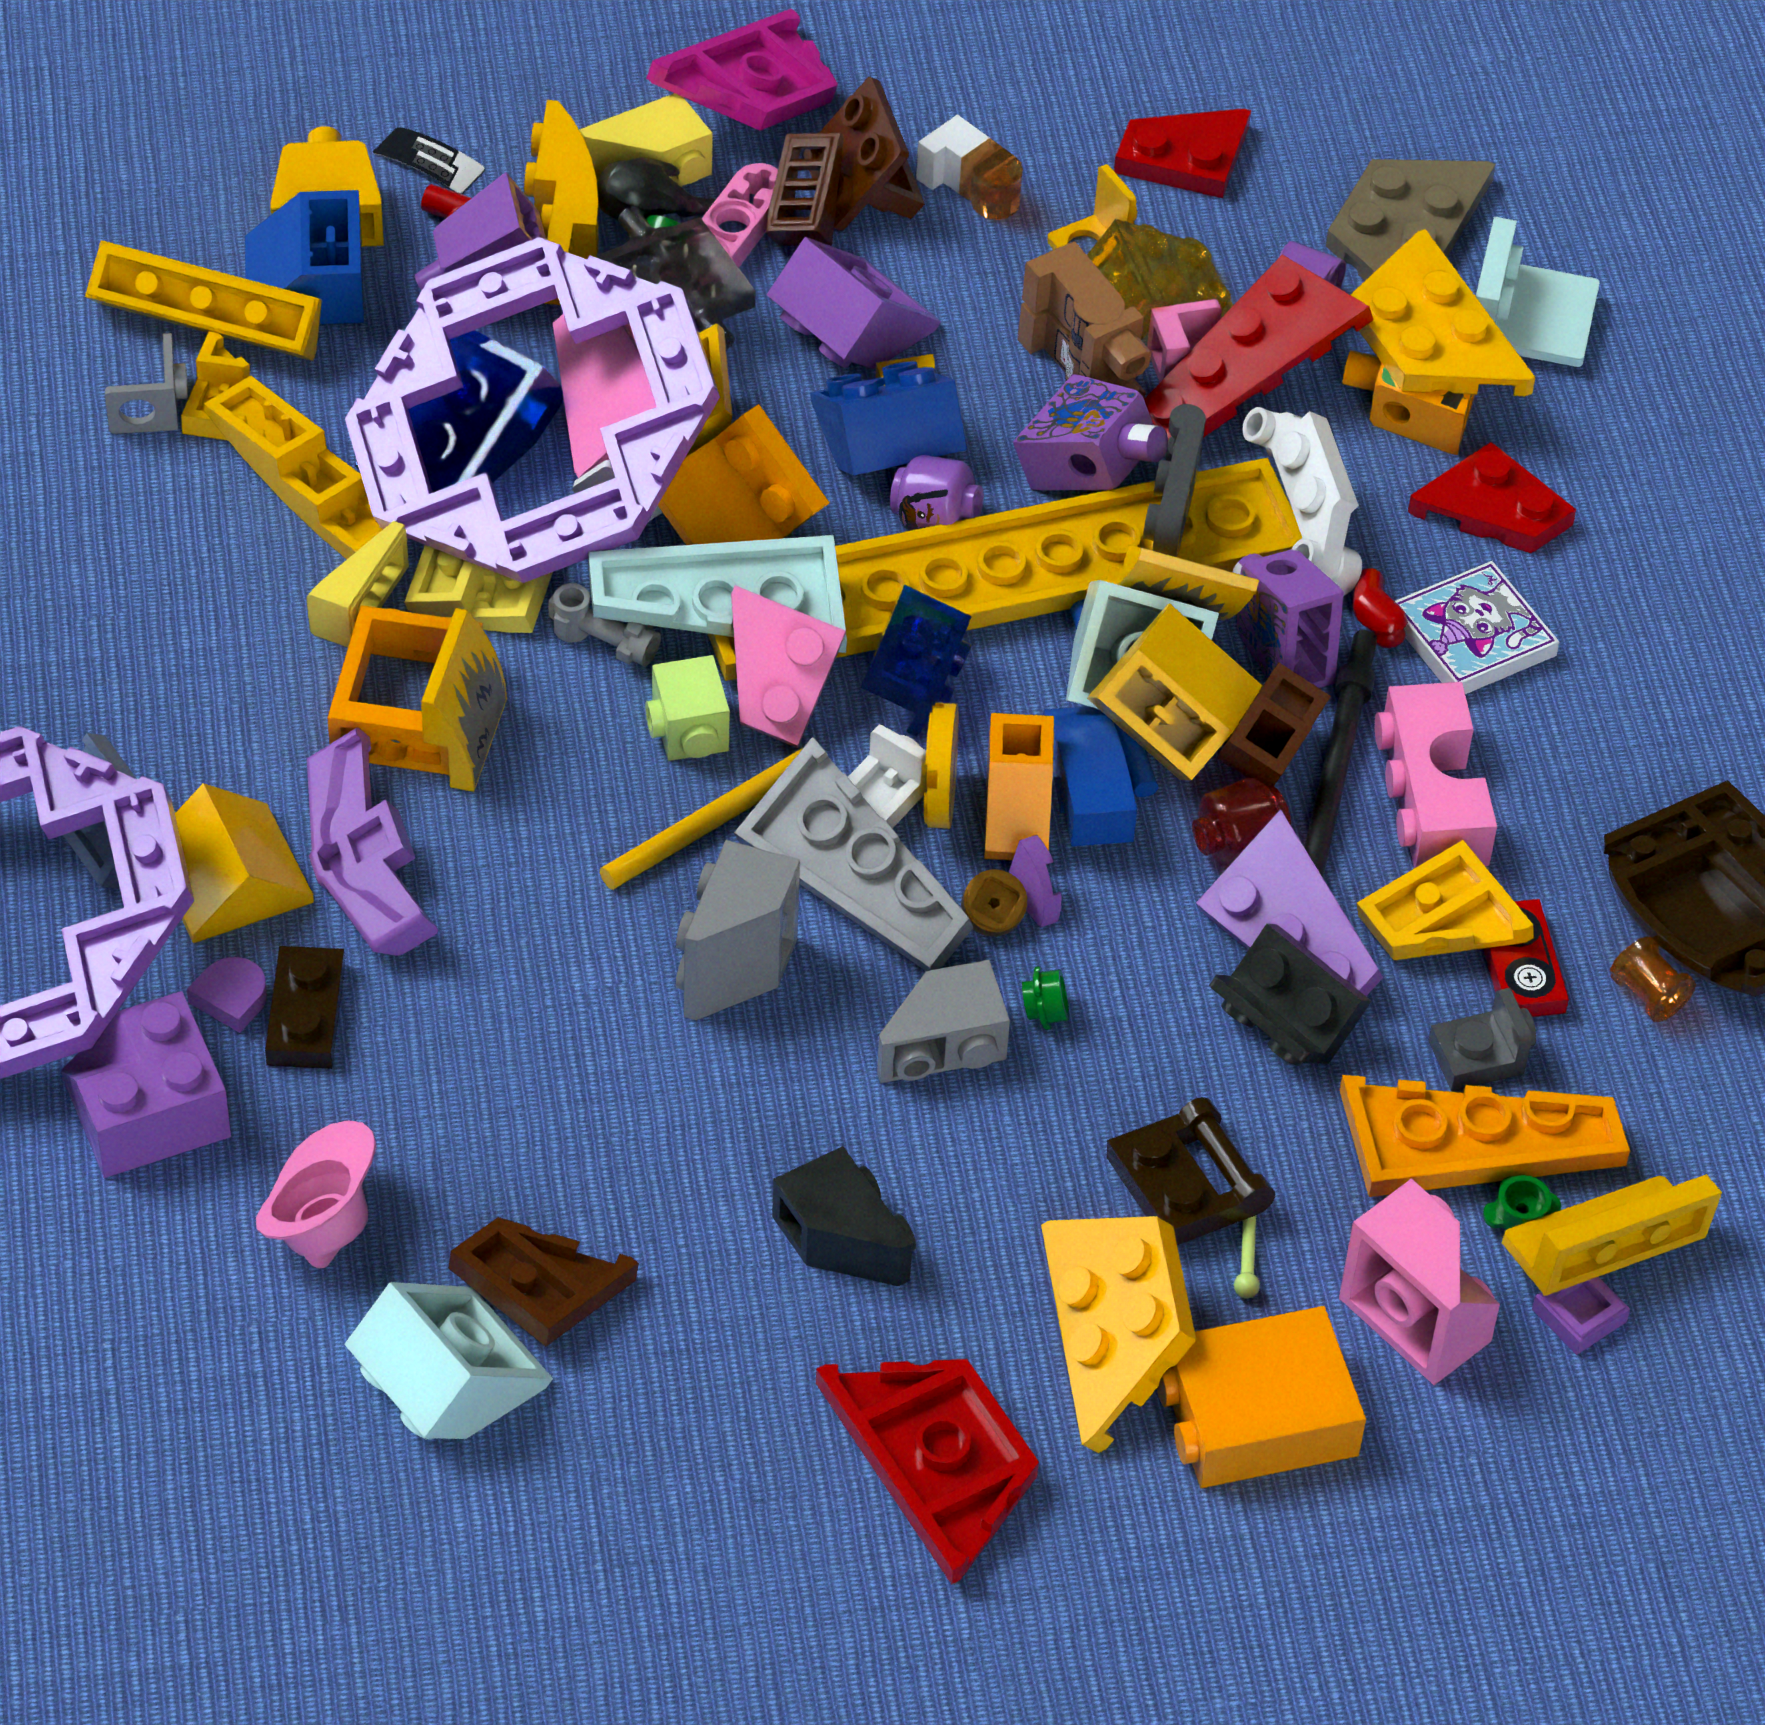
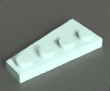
[588,535,847,653]

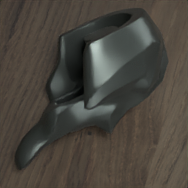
[597,157,716,228]

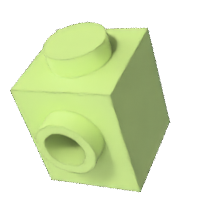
[645,655,730,761]

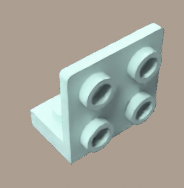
[1476,217,1600,367]

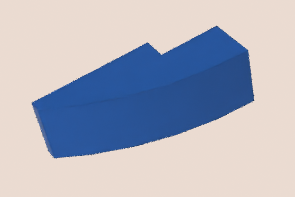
[1043,706,1137,846]

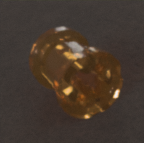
[1610,936,1696,1022]

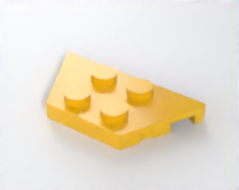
[1350,229,1536,397]
[1041,1216,1196,1453]

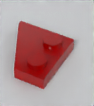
[1114,108,1251,198]
[1408,442,1576,554]

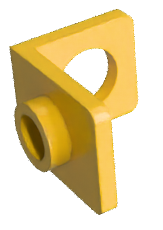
[1047,164,1137,267]

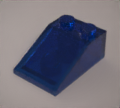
[355,330,564,493]

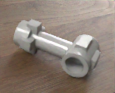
[548,583,661,667]

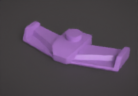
[307,728,438,956]

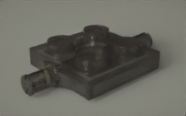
[597,206,756,350]

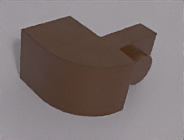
[1217,662,1331,792]

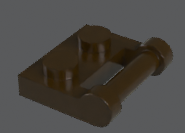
[1107,1097,1275,1245]

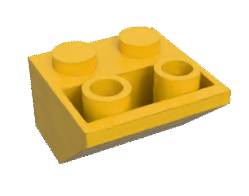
[1087,604,1263,780]

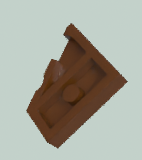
[448,1217,639,1347]

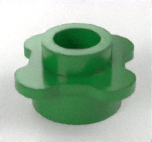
[1483,1175,1561,1230]

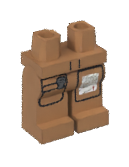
[1017,241,1151,399]

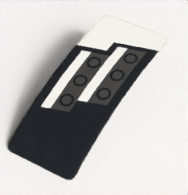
[373,127,484,194]

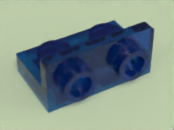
[860,585,972,737]

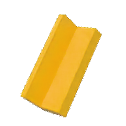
[1502,1174,1722,1296]

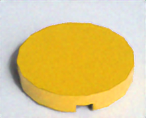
[924,703,959,829]

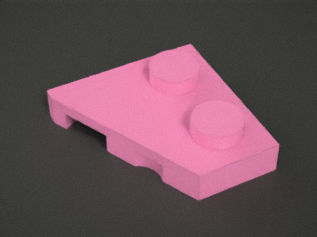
[731,585,846,748]

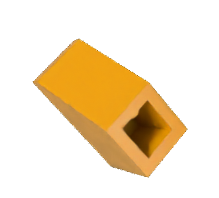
[984,713,1054,860]

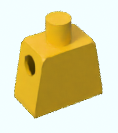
[270,126,384,247]

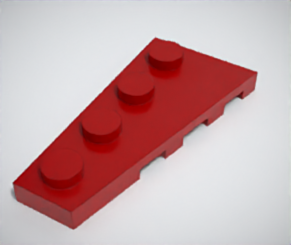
[1144,254,1373,440]

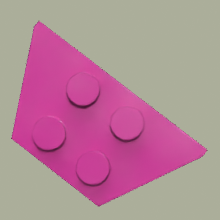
[646,9,838,131]

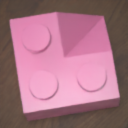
[1339,1178,1500,1385]

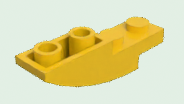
[524,100,599,305]

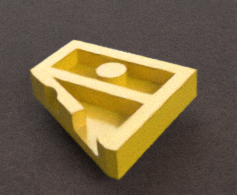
[1357,840,1534,960]

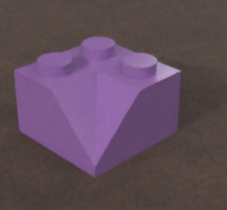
[61,991,231,1178]

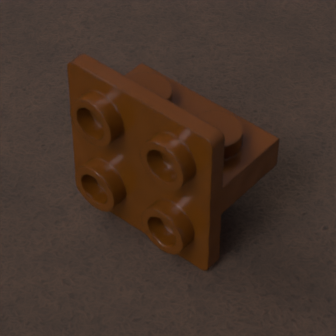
[803,77,925,231]

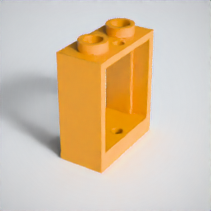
[327,605,483,775]

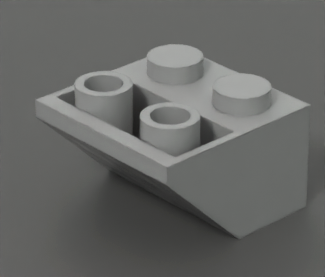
[676,840,800,1020]

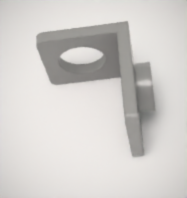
[105,333,188,434]

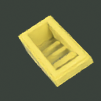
[307,521,409,647]

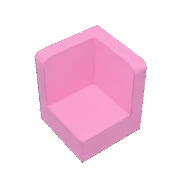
[1147,299,1222,383]

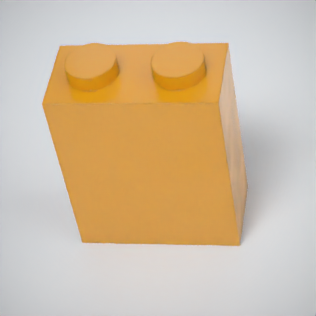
[1157,1306,1366,1489]

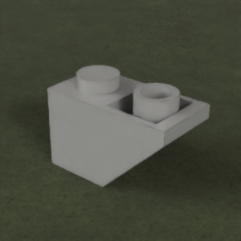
[877,960,1010,1084]

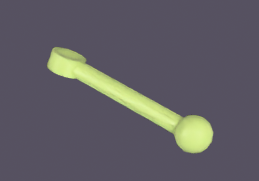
[1233,1216,1260,1299]

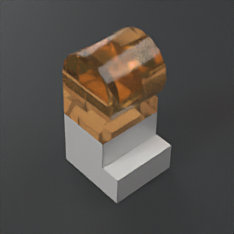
[916,114,1023,220]

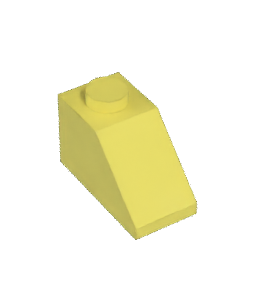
[579,93,713,187]

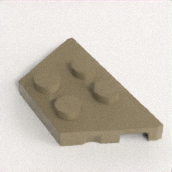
[1326,159,1496,281]

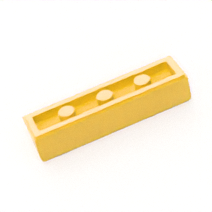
[85,240,322,361]

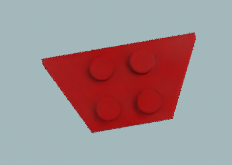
[816,1359,1039,1585]

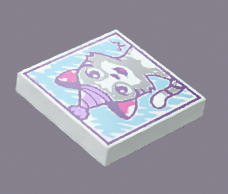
[1395,561,1559,694]

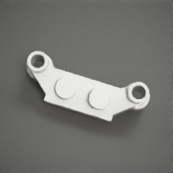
[1242,407,1362,595]

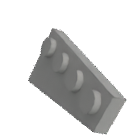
[734,737,974,971]

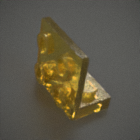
[1087,219,1233,341]

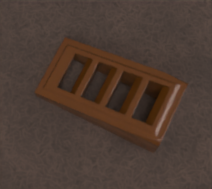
[766,133,844,246]

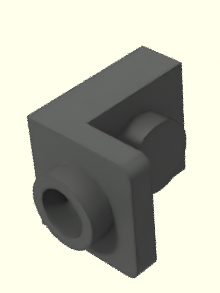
[1428,988,1536,1091]

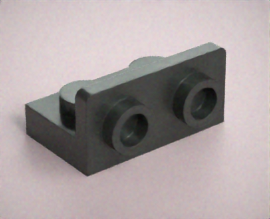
[1209,923,1372,1066]

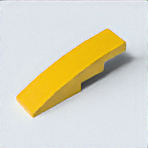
[203,376,408,559]

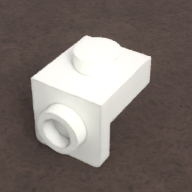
[848,725,927,829]

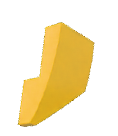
[181,330,250,441]

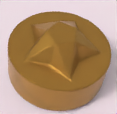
[961,869,1027,937]

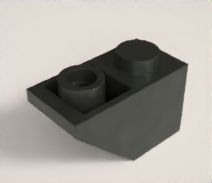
[772,1146,916,1286]

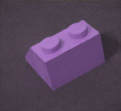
[767,237,941,369]

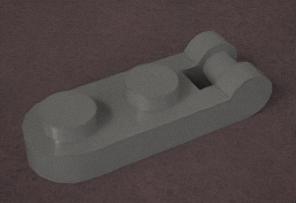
[1143,404,1206,557]

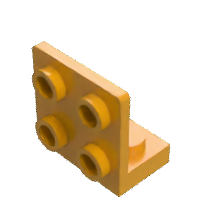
[658,404,830,545]

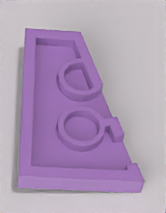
[1196,810,1383,996]

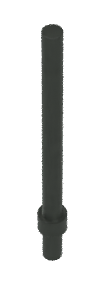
[1304,630,1378,877]

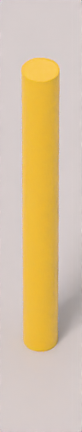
[600,748,803,890]

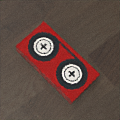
[1483,899,1569,1017]

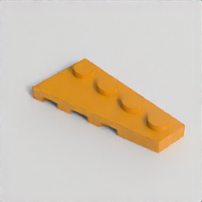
[1339,1075,1630,1197]

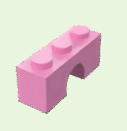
[1374,682,1497,868]

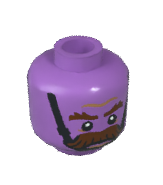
[890,455,984,531]

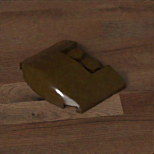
[1603,780,1765,997]

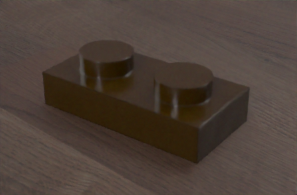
[265,946,345,1069]

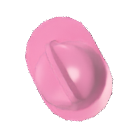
[256,1120,377,1268]

